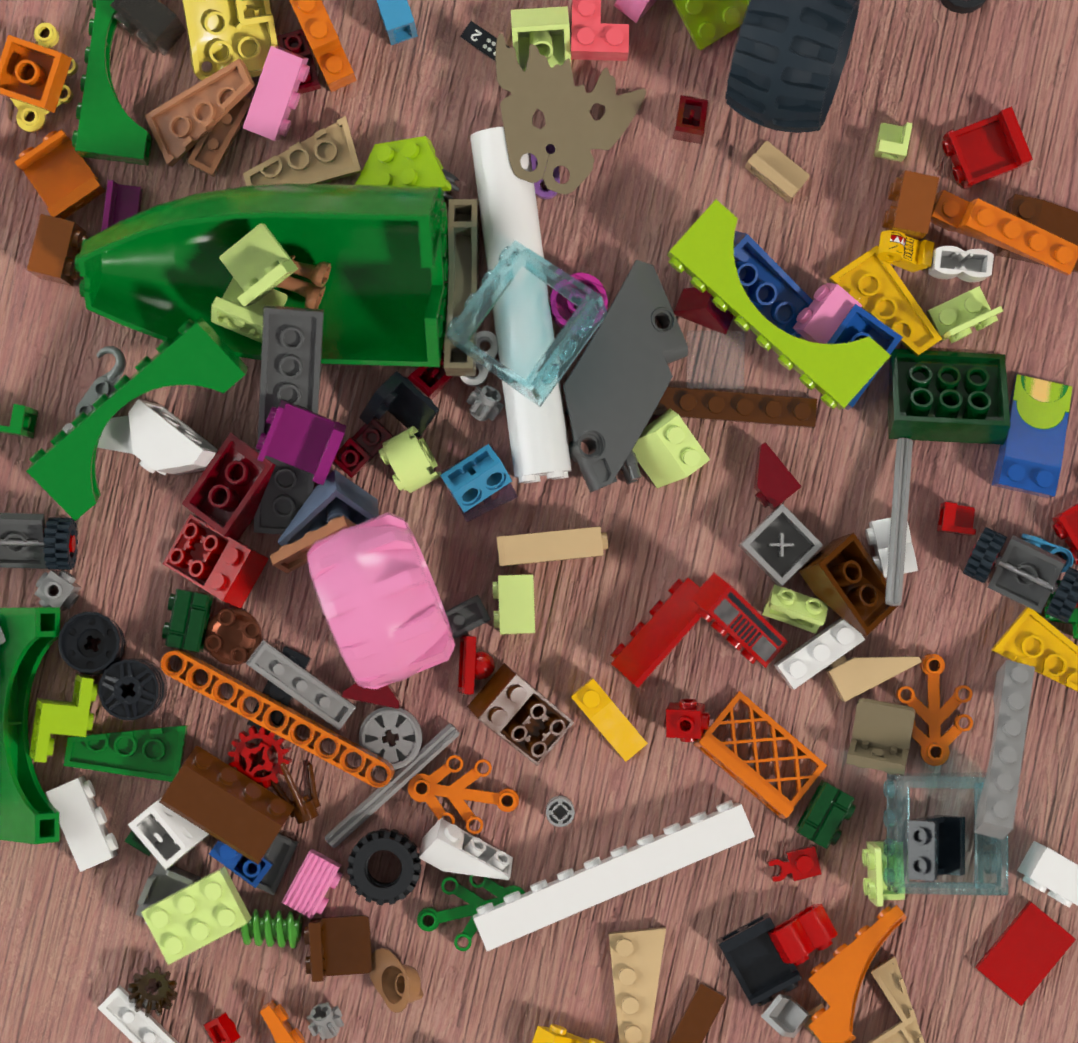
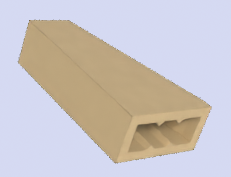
[497,527,608,567]

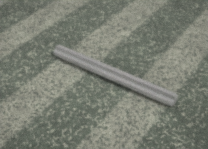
[885,438,913,606]
[325,724,460,848]

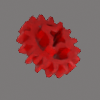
[228,726,292,788]

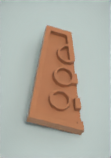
[144,59,255,167]

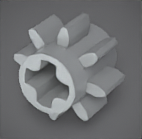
[466,386,504,421]
[306,1002,344,1040]

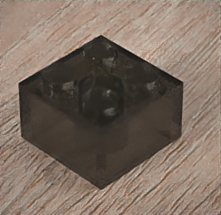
[110,0,186,56]

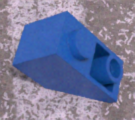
[209,840,273,888]

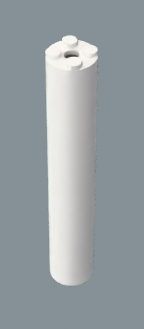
[470,127,572,484]

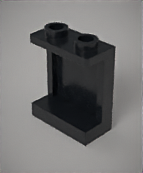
[908,815,965,881]
[717,913,803,1006]

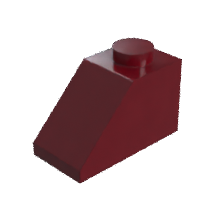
[754,442,802,509]

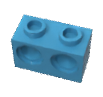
[377,0,418,46]
[440,444,512,513]

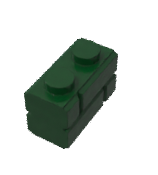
[162,589,214,652]
[794,780,856,849]

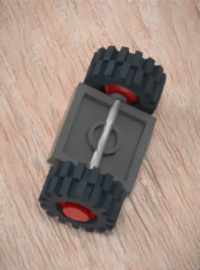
[0,513,78,570]
[963,527,1078,623]

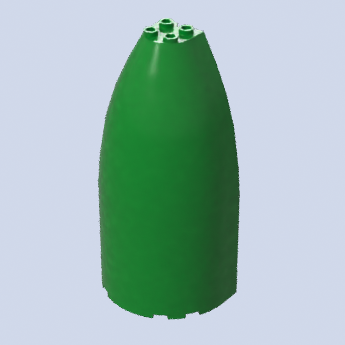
[75,184,449,367]

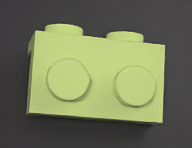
[762,584,828,634]

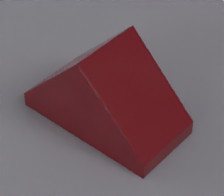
[672,95,708,144]
[674,287,734,335]
[408,353,453,400]
[342,682,401,709]

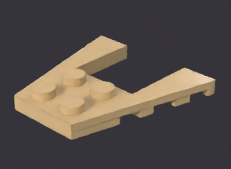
[804,956,925,1043]

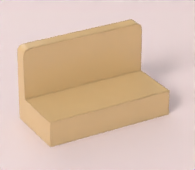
[745,141,809,203]

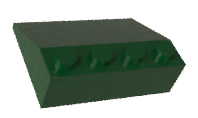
[888,349,1010,445]

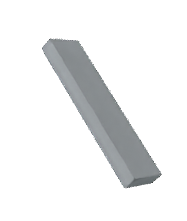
[246,640,356,730]

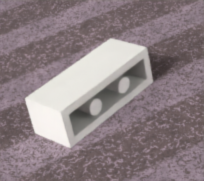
[774,617,865,689]
[46,776,118,872]

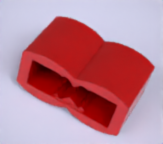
[767,904,838,966]

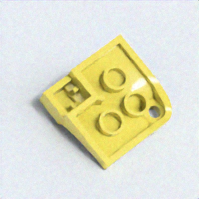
[182,0,278,80]

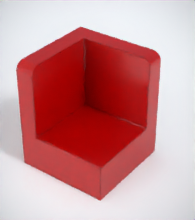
[937,502,976,536]

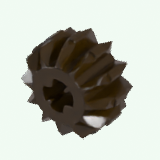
[128,966,177,1017]

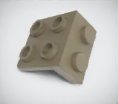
[846,698,916,775]

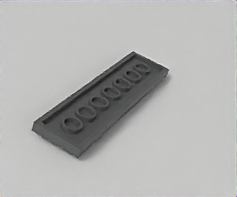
[254,305,324,535]

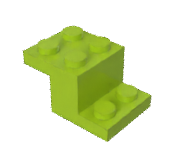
[29,673,98,763]

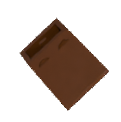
[467,663,574,766]

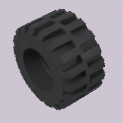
[347,828,422,905]

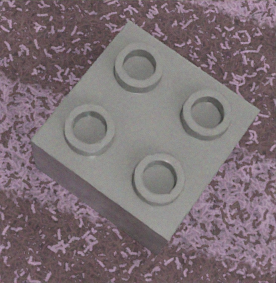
[738,504,823,586]

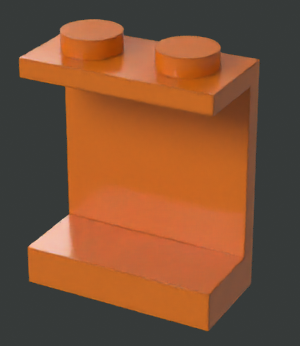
[15,129,106,219]

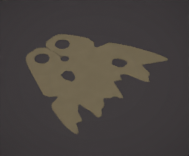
[495,33,646,195]

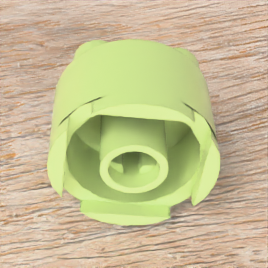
[378,426,441,493]

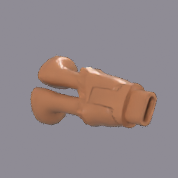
[276,252,331,309]

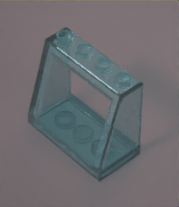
[446,240,608,407]
[883,772,1008,895]

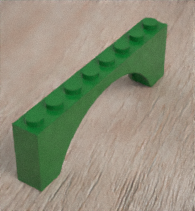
[72,0,152,166]
[26,316,248,521]
[0,608,60,844]

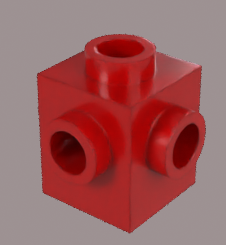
[666,699,710,742]

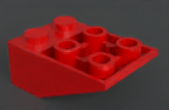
[163,514,269,608]

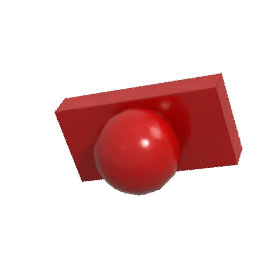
[458,635,495,695]

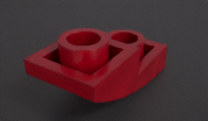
[277,29,321,94]
[333,418,394,478]

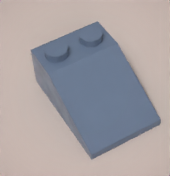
[278,469,379,546]

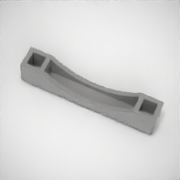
[974,660,1035,840]

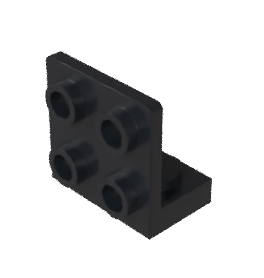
[359,371,439,438]

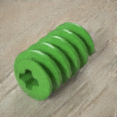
[241,909,303,948]

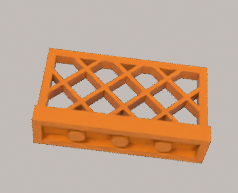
[693,691,827,819]

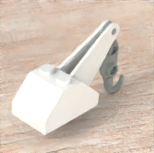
[62,346,218,475]

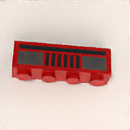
[691,572,788,668]

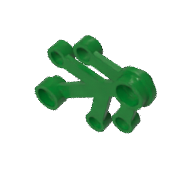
[417,875,525,951]

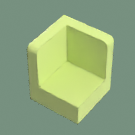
[874,122,913,162]

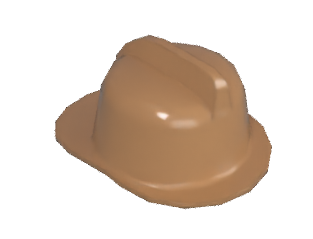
[370,948,424,1013]

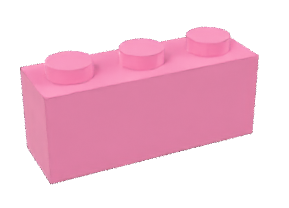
[243,46,310,141]

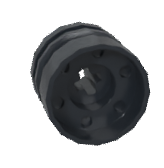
[58,612,126,675]
[98,658,167,721]

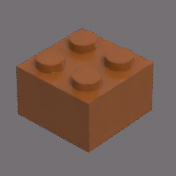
[882,170,939,241]
[27,214,88,286]

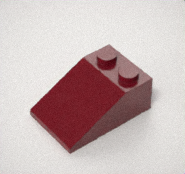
[182,432,275,541]

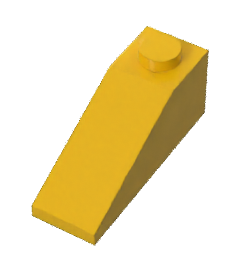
[571,677,648,762]

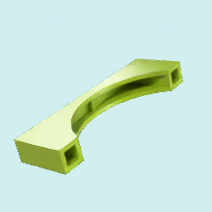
[667,199,891,410]

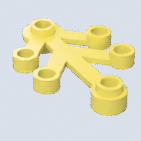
[10,23,78,132]

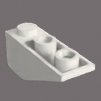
[419,818,513,880]

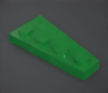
[63,725,188,782]

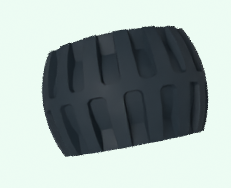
[725,0,860,133]

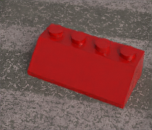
[610,578,701,688]

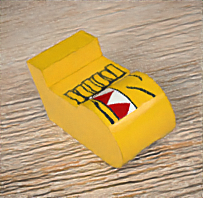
[877,230,935,273]

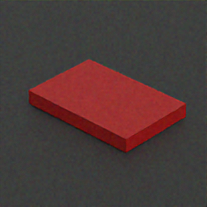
[975,901,1076,1006]

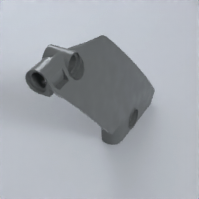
[563,260,688,493]

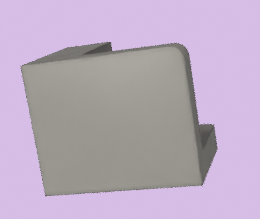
[761,994,811,1038]

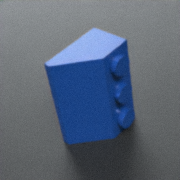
[827,304,903,410]

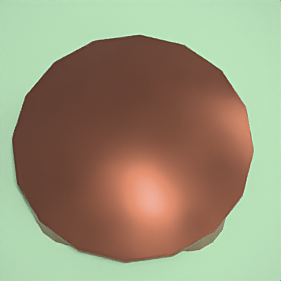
[205,608,262,665]

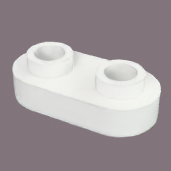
[460,331,498,387]

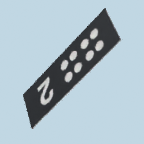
[460,21,510,61]

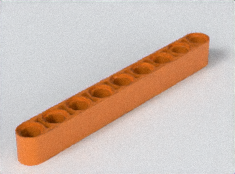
[161,650,394,788]

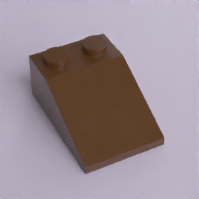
[996,194,1078,273]
[799,532,902,636]

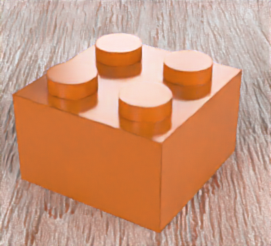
[0,35,72,113]

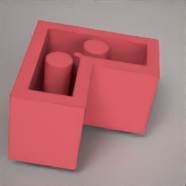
[571,0,629,61]

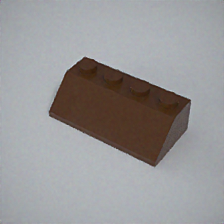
[159,745,294,864]

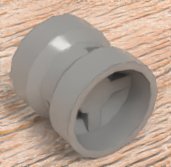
[546,795,575,827]

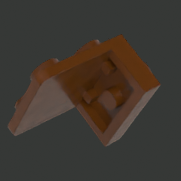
[304,915,372,982]

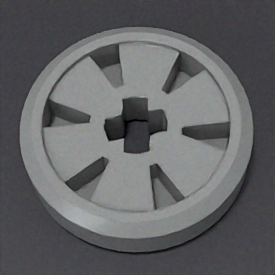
[359,706,423,770]

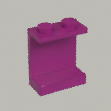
[256,400,346,485]

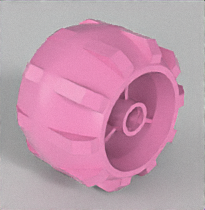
[307,512,455,689]

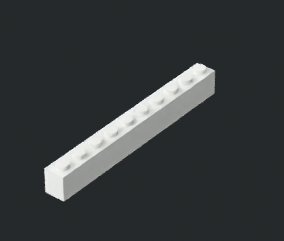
[473,800,755,951]

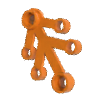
[896,654,973,766]
[408,755,519,834]

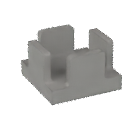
[135,862,202,924]

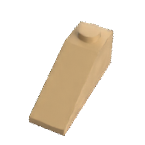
[825,655,922,702]

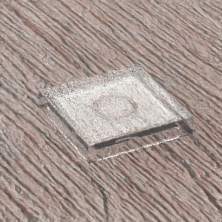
[686,331,745,390]

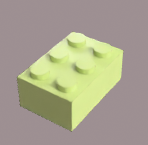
[141,866,251,965]

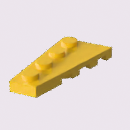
[829,245,942,356]
[991,607,1078,692]

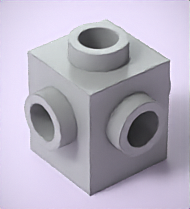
[35,570,82,611]

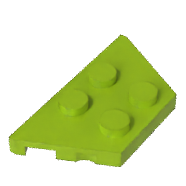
[355,136,452,192]

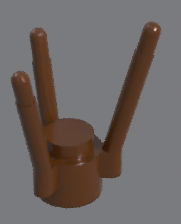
[266,763,321,824]

